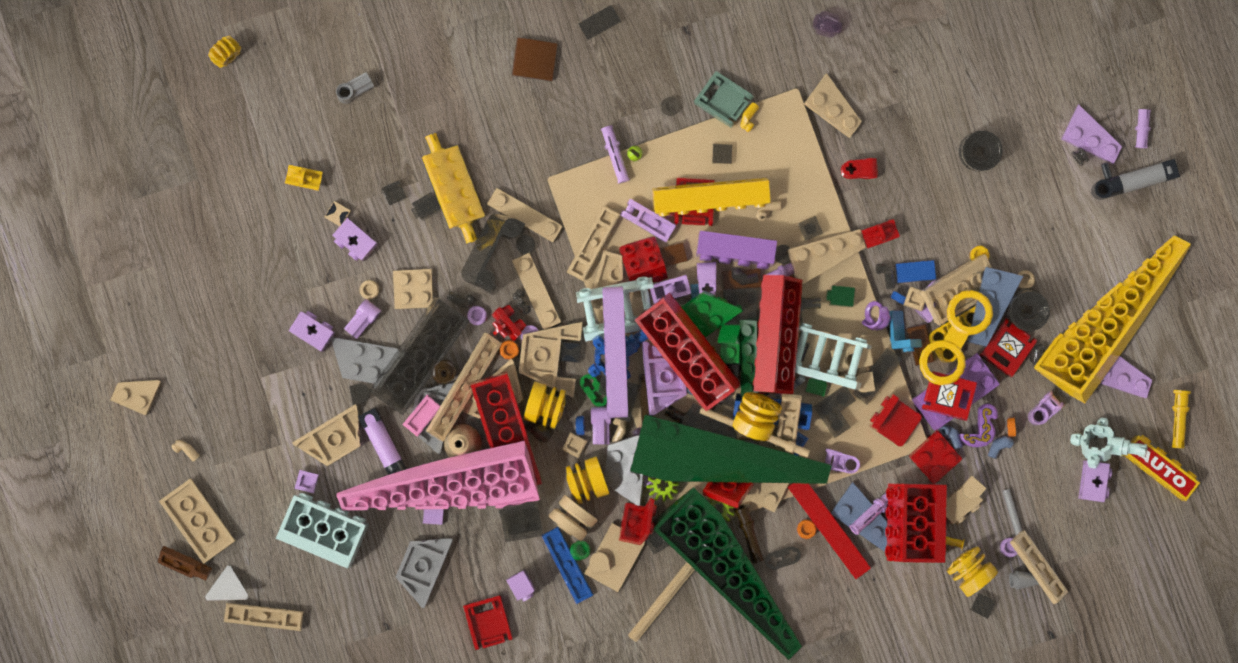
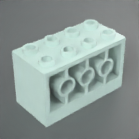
[276,493,369,568]

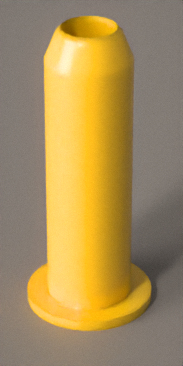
[946,537,965,550]

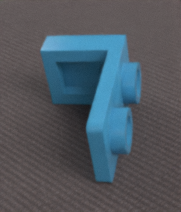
[889,311,922,352]

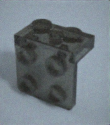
[499,502,543,542]

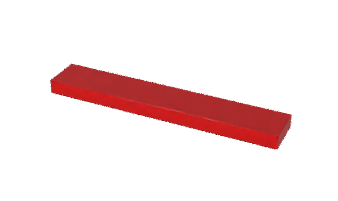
[787,483,871,580]

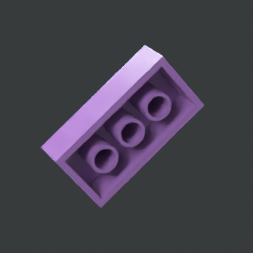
[696,231,777,269]
[911,353,1000,430]

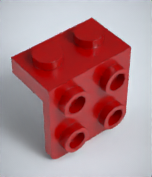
[619,237,668,283]
[869,394,922,447]
[618,498,657,546]

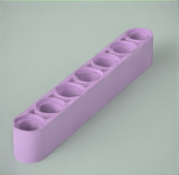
[602,286,628,418]

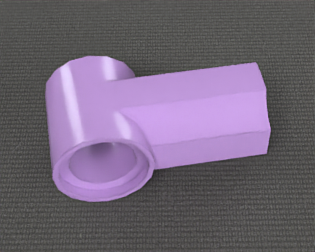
[344,299,381,339]
[591,407,611,444]

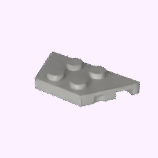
[331,337,405,385]
[411,382,455,454]
[604,435,644,506]
[396,538,453,608]

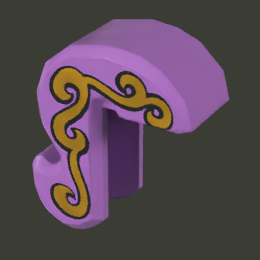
[959,404,998,447]

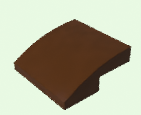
[512,38,557,82]

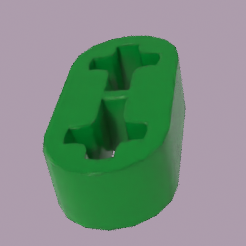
[580,374,607,407]

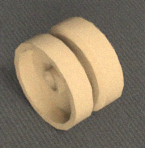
[549,495,598,541]

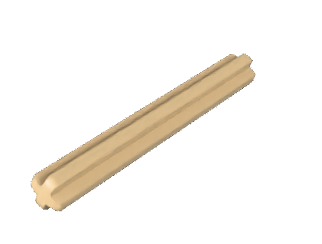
[628,562,695,642]

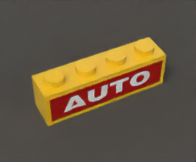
[1123,435,1200,501]

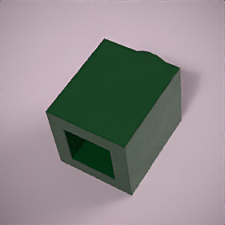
[826,285,855,308]

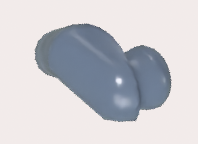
[939,425,963,450]
[987,436,1014,459]

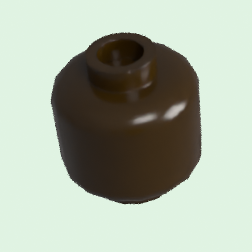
[430,358,456,384]

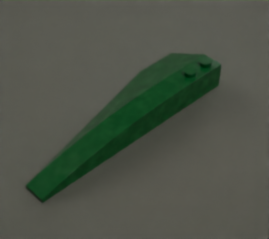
[630,415,832,484]
[653,487,802,660]

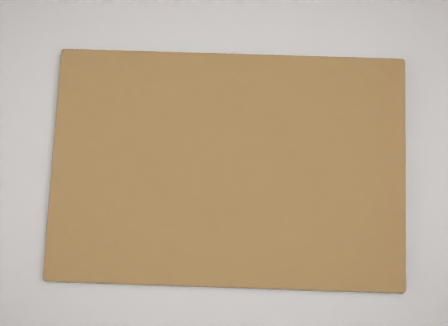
[548,89,927,521]

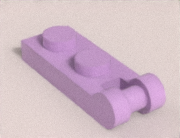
[620,199,676,242]

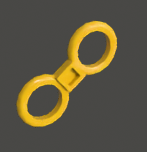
[919,290,993,385]

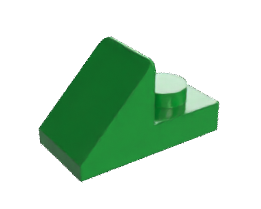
[717,325,741,364]

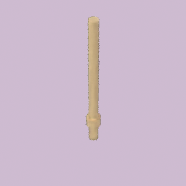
[699,407,810,457]

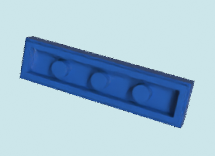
[541,527,593,604]

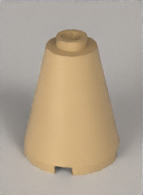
[443,424,482,457]

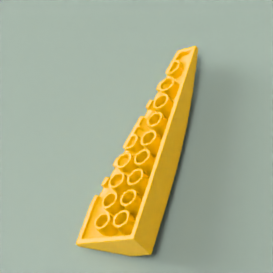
[1034,235,1191,404]

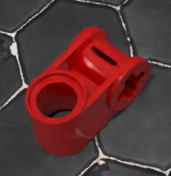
[840,158,878,179]

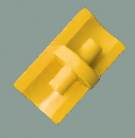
[285,165,323,191]

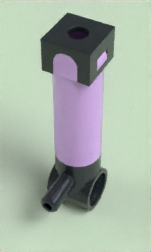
[358,408,407,475]

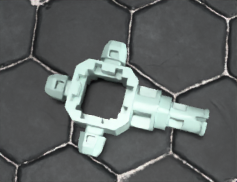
[1070,418,1147,468]

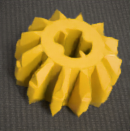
[208,36,241,68]

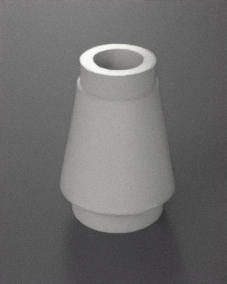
[1009,571,1039,590]

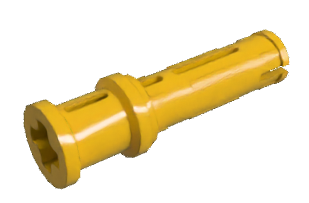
[1172,390,1191,448]

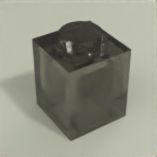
[411,192,442,221]

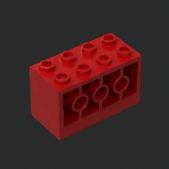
[885,483,947,563]

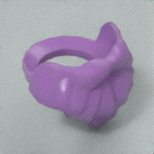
[862,301,891,331]

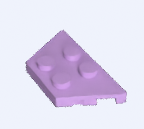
[641,342,687,416]

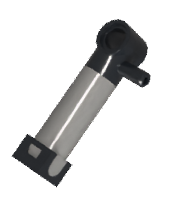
[1091,159,1180,200]

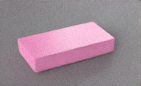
[402,395,440,437]

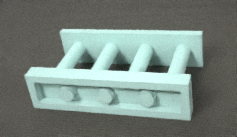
[576,277,654,341]
[795,323,872,390]

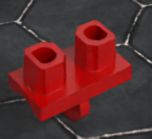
[861,219,900,249]
[492,305,526,341]

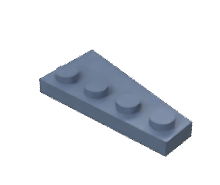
[967,267,1023,347]
[831,482,887,552]

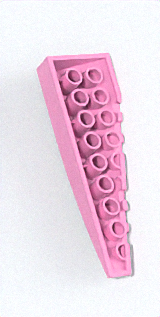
[336,441,540,511]

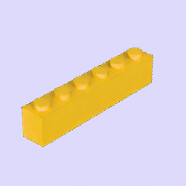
[652,178,770,216]

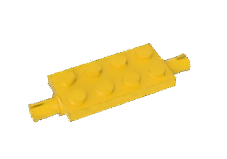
[422,133,485,244]

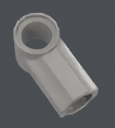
[336,72,374,104]

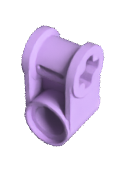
[697,262,717,296]
[1028,390,1065,425]
[824,449,860,474]

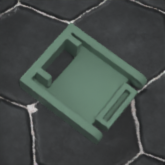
[694,71,754,128]

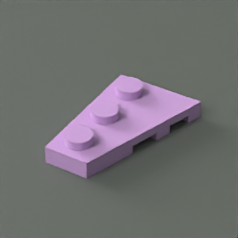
[1061,104,1122,164]
[1100,356,1152,398]

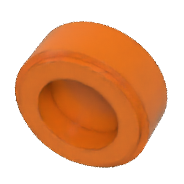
[500,340,519,360]
[1007,417,1016,437]
[797,520,816,539]

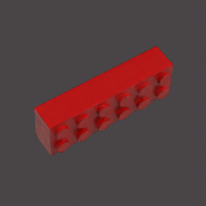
[753,275,803,395]
[635,292,741,411]
[470,372,542,485]

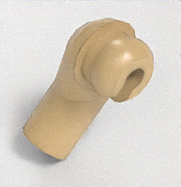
[756,201,781,221]
[611,417,626,443]
[172,440,200,462]

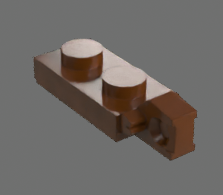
[158,546,212,581]

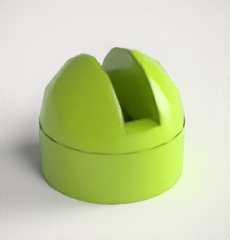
[627,146,642,162]

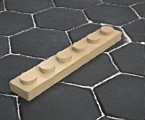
[426,333,502,442]

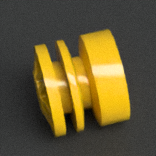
[523,381,566,429]
[732,392,782,441]
[566,456,609,505]
[946,546,998,597]

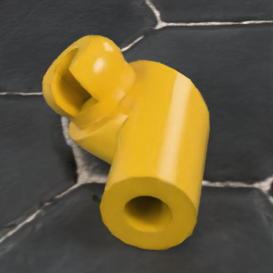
[740,103,759,132]

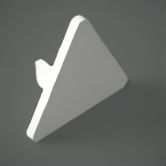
[205,566,248,601]

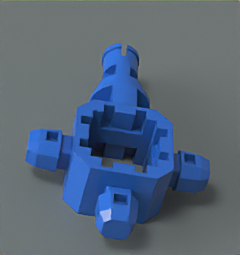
[588,329,648,380]

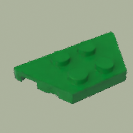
[682,291,743,337]

